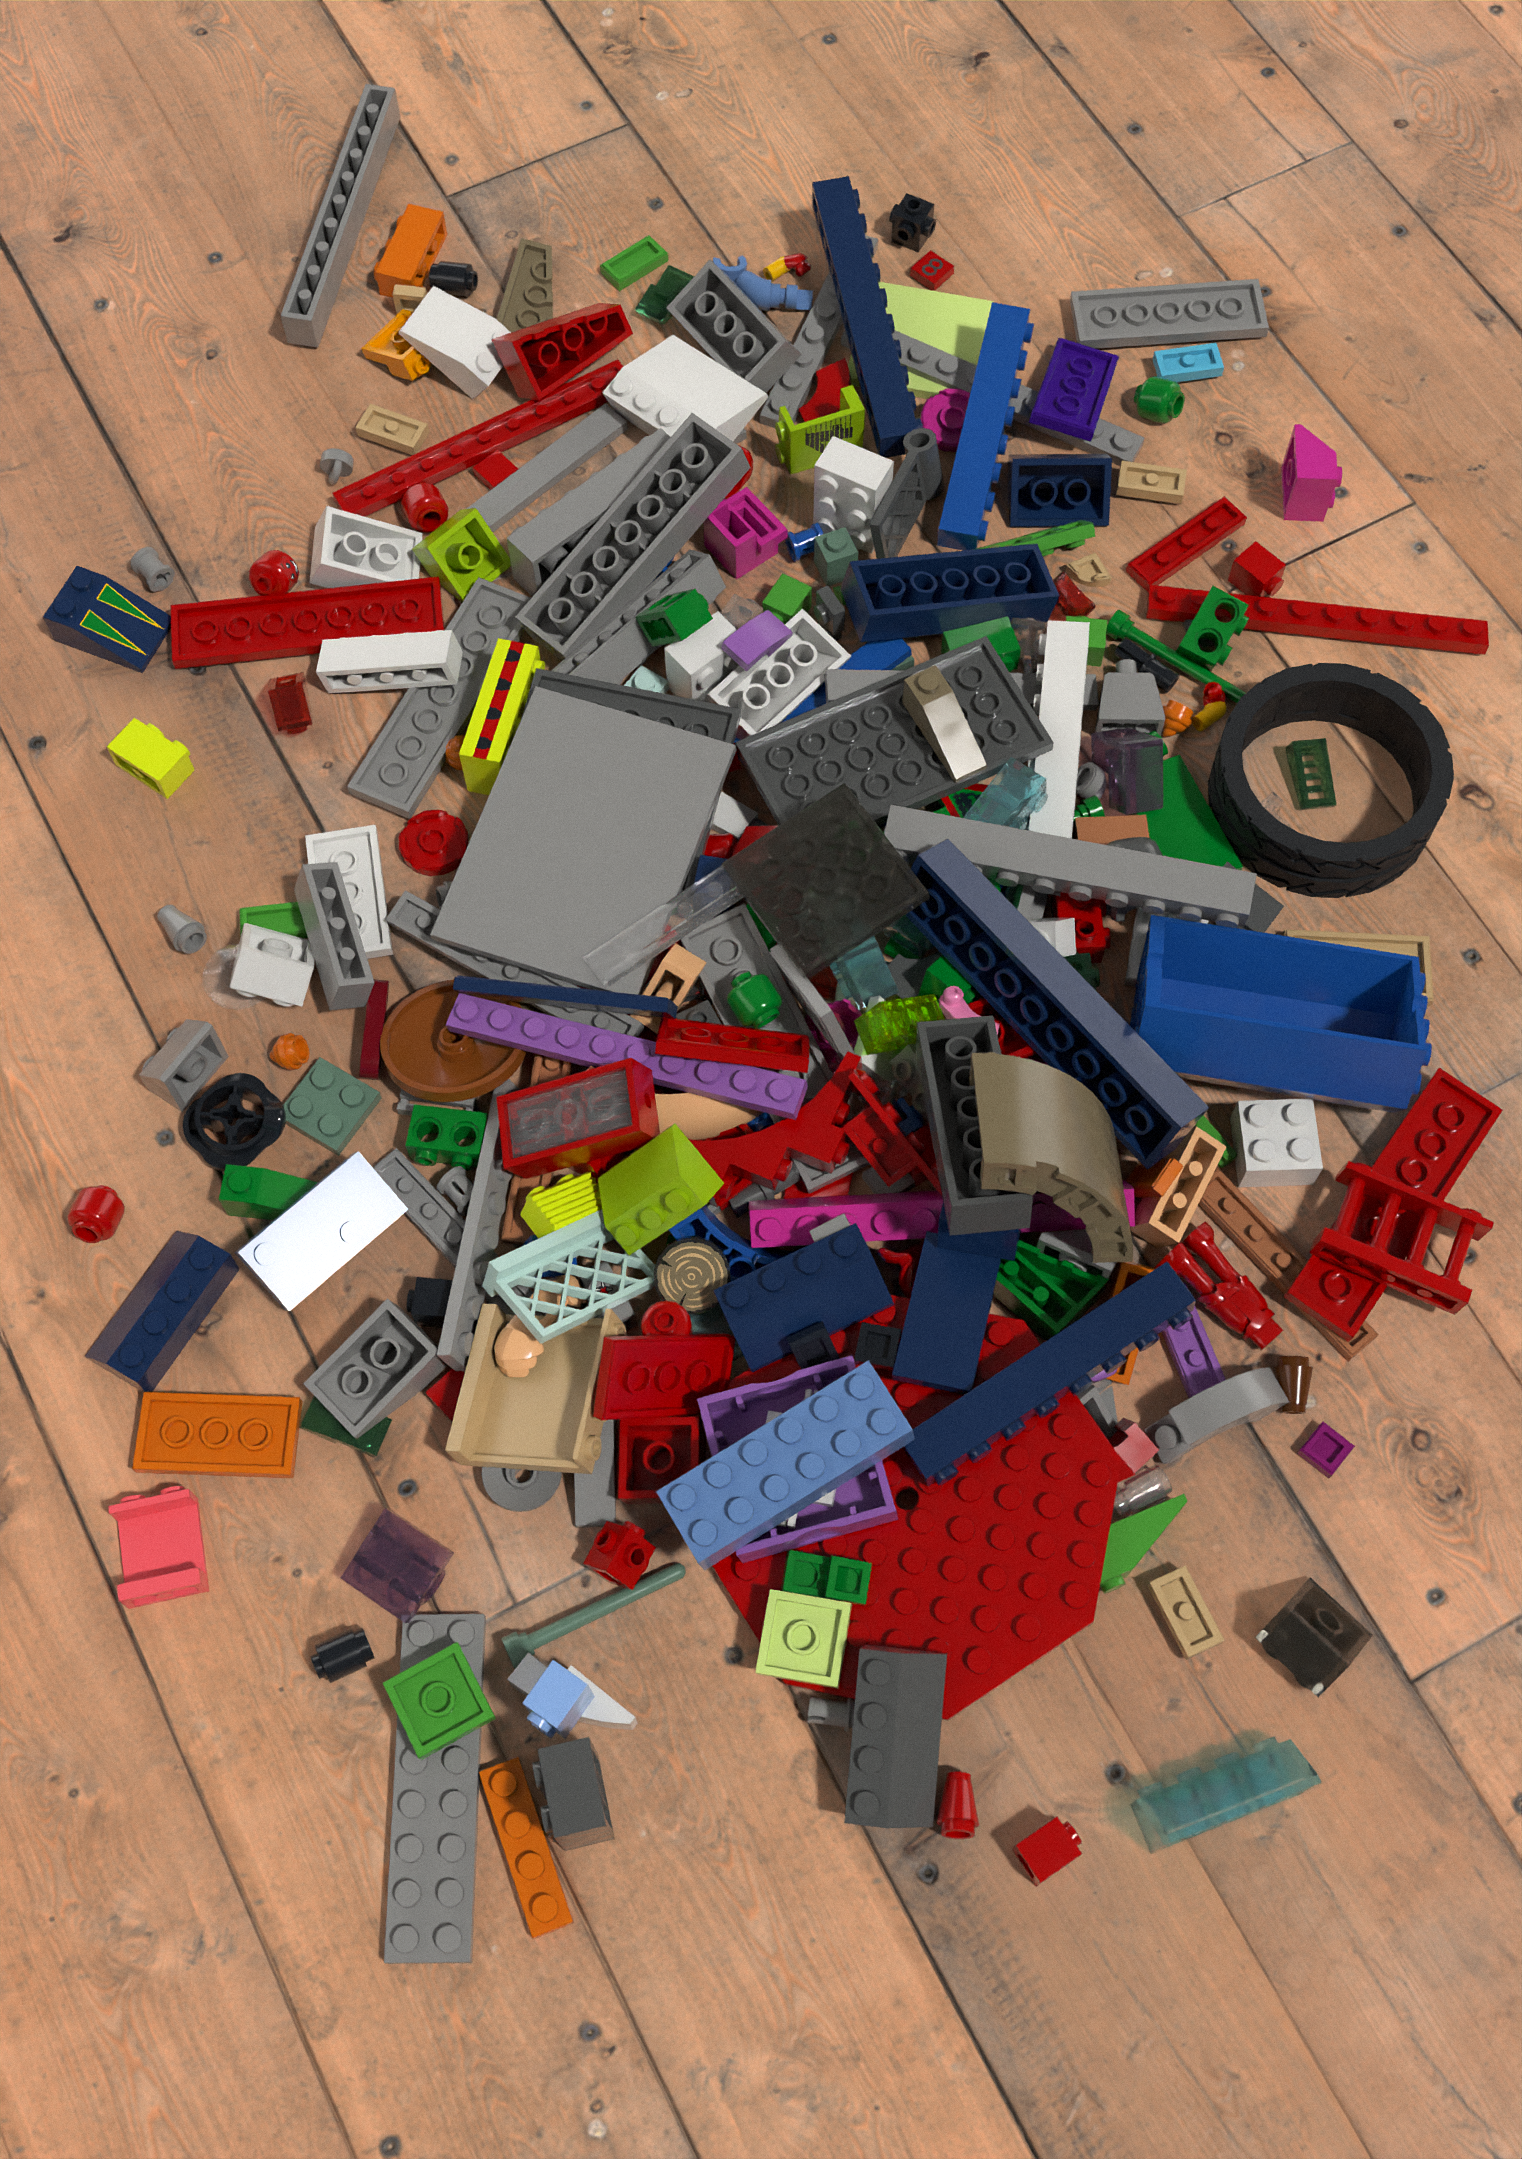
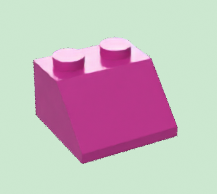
[1281,424,1342,522]

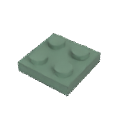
[283,1057,382,1156]

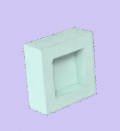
[624,665,669,694]

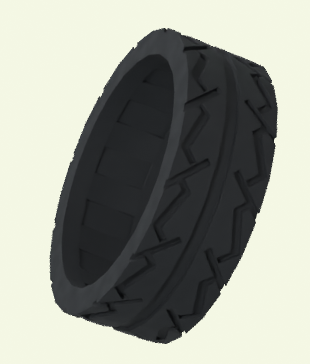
[1208,663,1454,898]

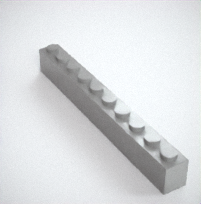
[281,84,401,348]
[882,805,1257,928]

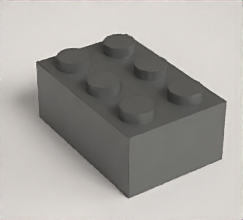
[532,1737,615,1851]

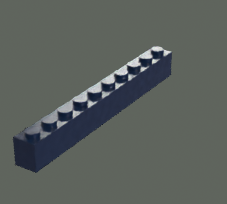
[812,176,923,458]

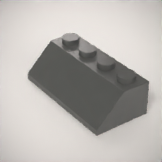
[844,1644,947,1828]

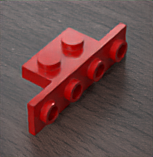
[842,1068,942,1196]

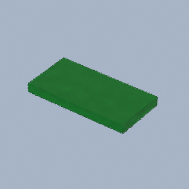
[1115,754,1243,870]

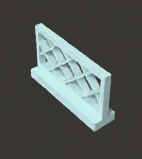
[482,1209,659,1344]

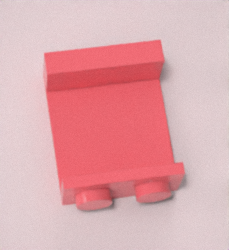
[108,1486,209,1609]

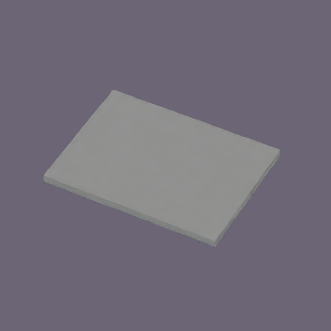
[430,686,736,995]

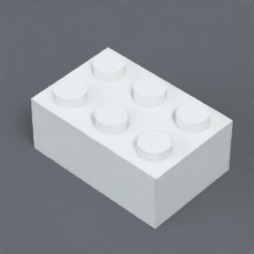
[813,436,894,554]

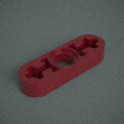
[359,979,389,1080]

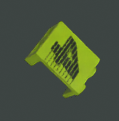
[775,385,865,475]

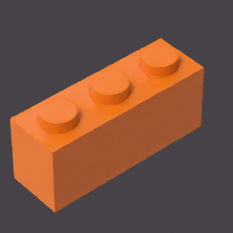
[374,204,447,298]

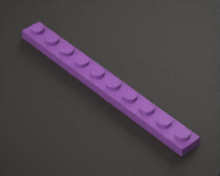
[446,993,808,1120]

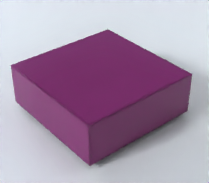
[1297,1421,1355,1479]

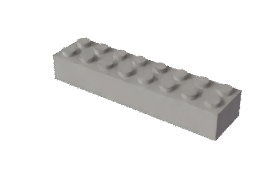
[515,413,750,661]

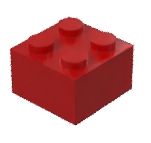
[618,1417,706,1504]

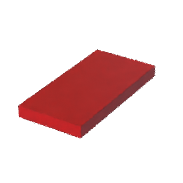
[655,1017,809,1073]
[593,1334,736,1420]

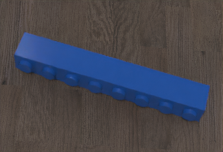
[937,302,1034,551]

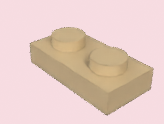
[355,404,430,455]
[1116,461,1187,504]
[1147,1566,1225,1660]

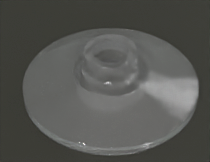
[202,943,265,1010]

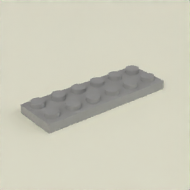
[1070,279,1269,349]

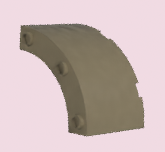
[969,1052,1133,1263]

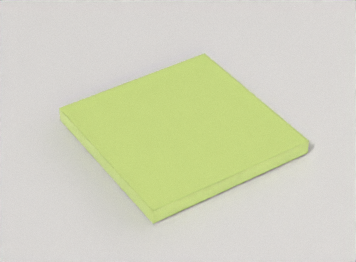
[848,282,994,399]

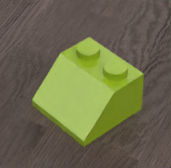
[412,508,511,603]

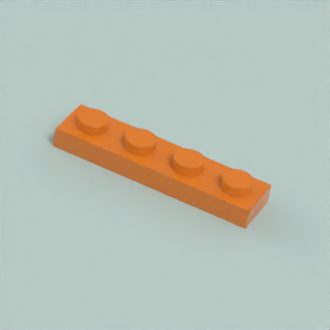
[479,1757,574,1939]

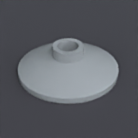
[482,1467,562,1512]

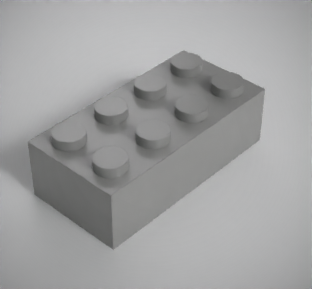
[667,260,802,393]

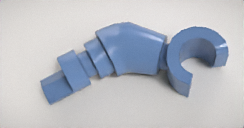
[713,255,813,311]

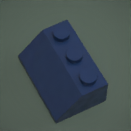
[1007,454,1112,526]

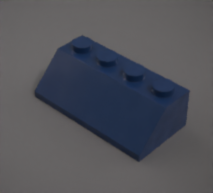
[713,1223,894,1372]
[85,1231,240,1393]

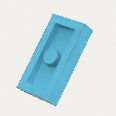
[1152,343,1224,382]

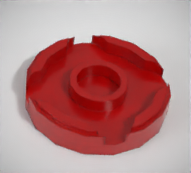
[399,809,469,876]

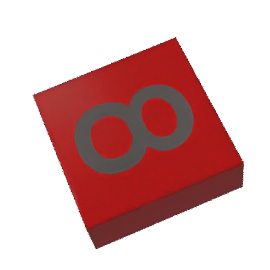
[910,250,954,291]

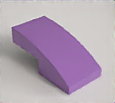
[721,610,793,672]

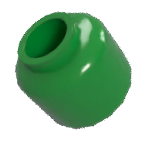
[1134,376,1185,424]
[727,971,782,1029]

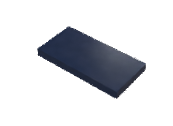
[892,1231,1001,1395]

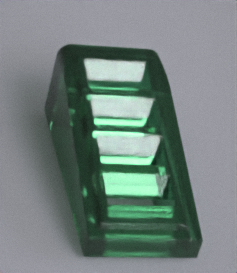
[1285,738,1337,810]

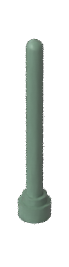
[501,1563,686,1669]

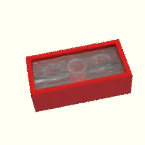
[496,1058,660,1179]

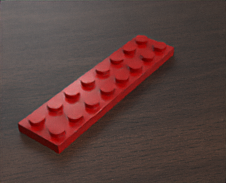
[171,576,445,669]
[1283,1068,1503,1342]

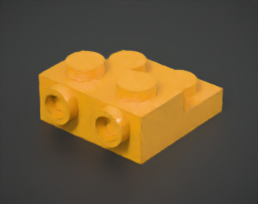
[361,309,431,381]

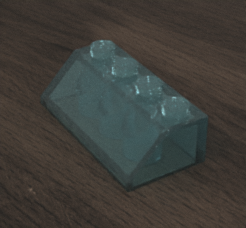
[1130,1736,1322,1854]

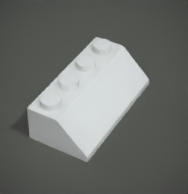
[705,609,851,740]

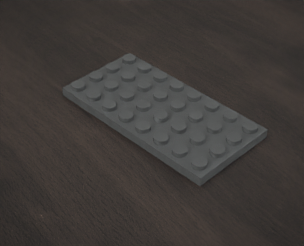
[735,636,1054,861]

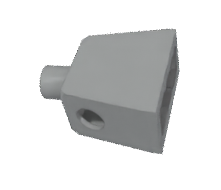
[1094,659,1165,738]

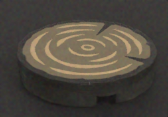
[653,1236,731,1314]

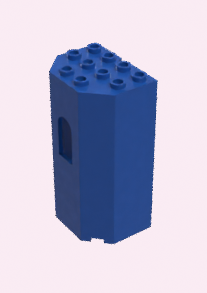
[1129,915,1432,1113]

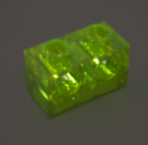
[854,994,945,1055]

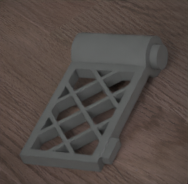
[869,428,944,559]

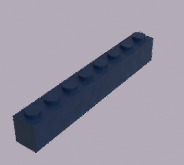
[902,1262,1196,1486]

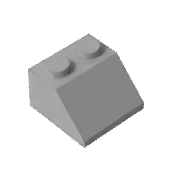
[139,1019,229,1112]

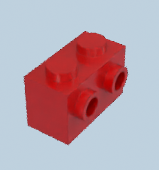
[1051,892,1111,964]

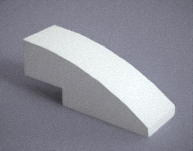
[507,1653,638,1730]

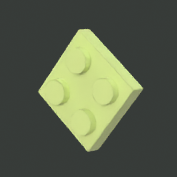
[755,1589,852,1689]

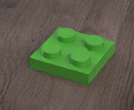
[383,1642,496,1760]

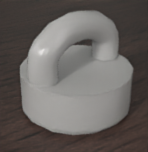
[320,448,354,485]
[1076,762,1106,799]

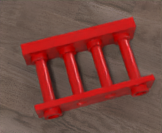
[1309,1161,1494,1315]

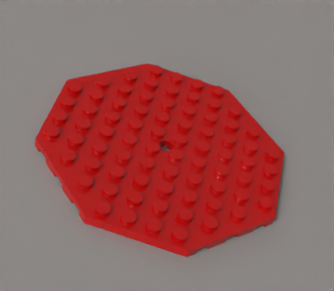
[712,1295,1122,1721]

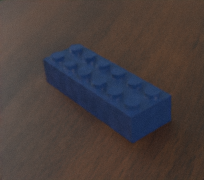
[840,544,1059,642]

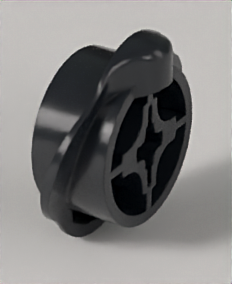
[183,1073,286,1171]

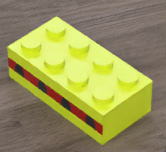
[459,638,545,795]

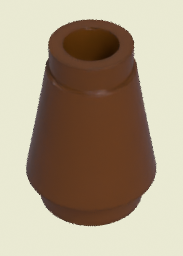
[1273,1356,1313,1414]

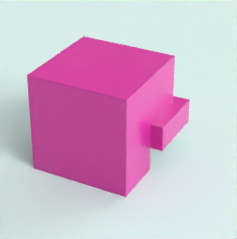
[703,487,788,580]

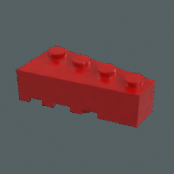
[491,303,633,401]

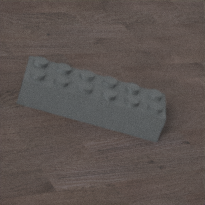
[916,1015,1033,1235]

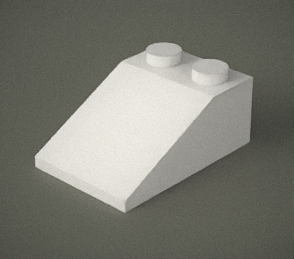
[398,286,511,399]
[309,506,423,588]

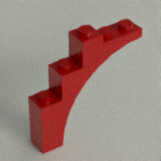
[638,1051,866,1207]

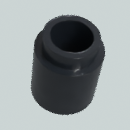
[429,261,478,297]
[310,1628,375,1683]

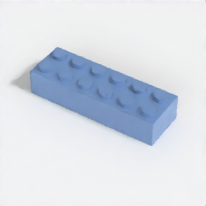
[656,1360,915,1571]

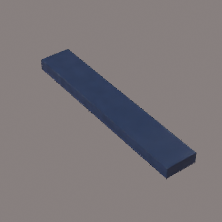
[453,975,678,1019]

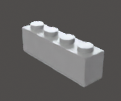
[294,862,375,1010]

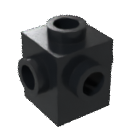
[889,193,936,253]

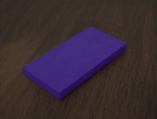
[1029,338,1119,442]

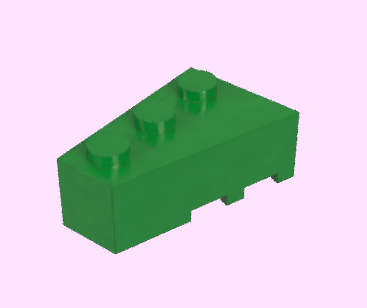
[994,1240,1109,1340]

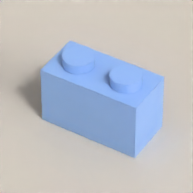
[522,1660,595,1739]

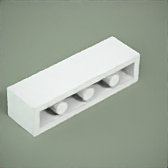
[316,630,463,694]

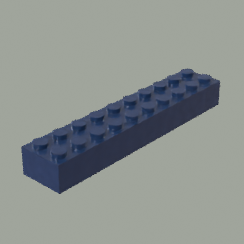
[892,839,1209,1170]

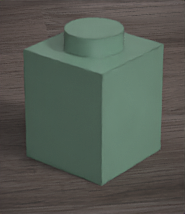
[814,527,858,586]

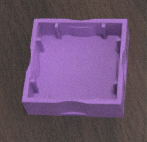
[697,1355,898,1563]

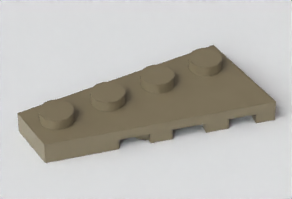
[497,238,553,332]

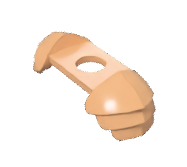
[494,1275,588,1377]

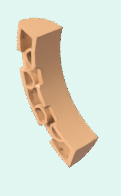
[575,1066,764,1140]

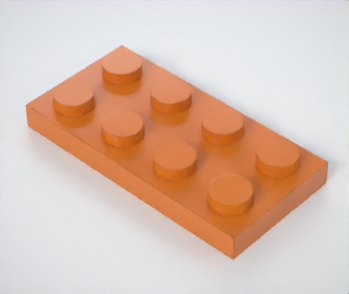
[132,1392,303,1478]

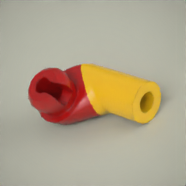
[763,253,811,282]
[1192,682,1226,731]

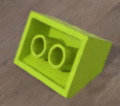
[598,1123,724,1255]

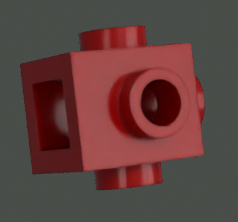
[583,1521,656,1590]

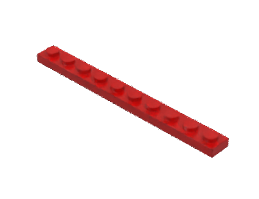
[332,359,623,517]
[1146,585,1489,655]

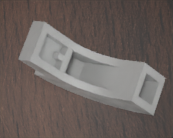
[1144,1367,1289,1464]

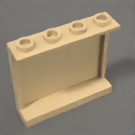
[445,1303,626,1474]

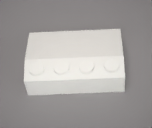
[602,335,769,441]

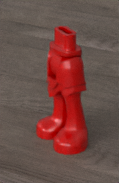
[1154,1221,1284,1351]

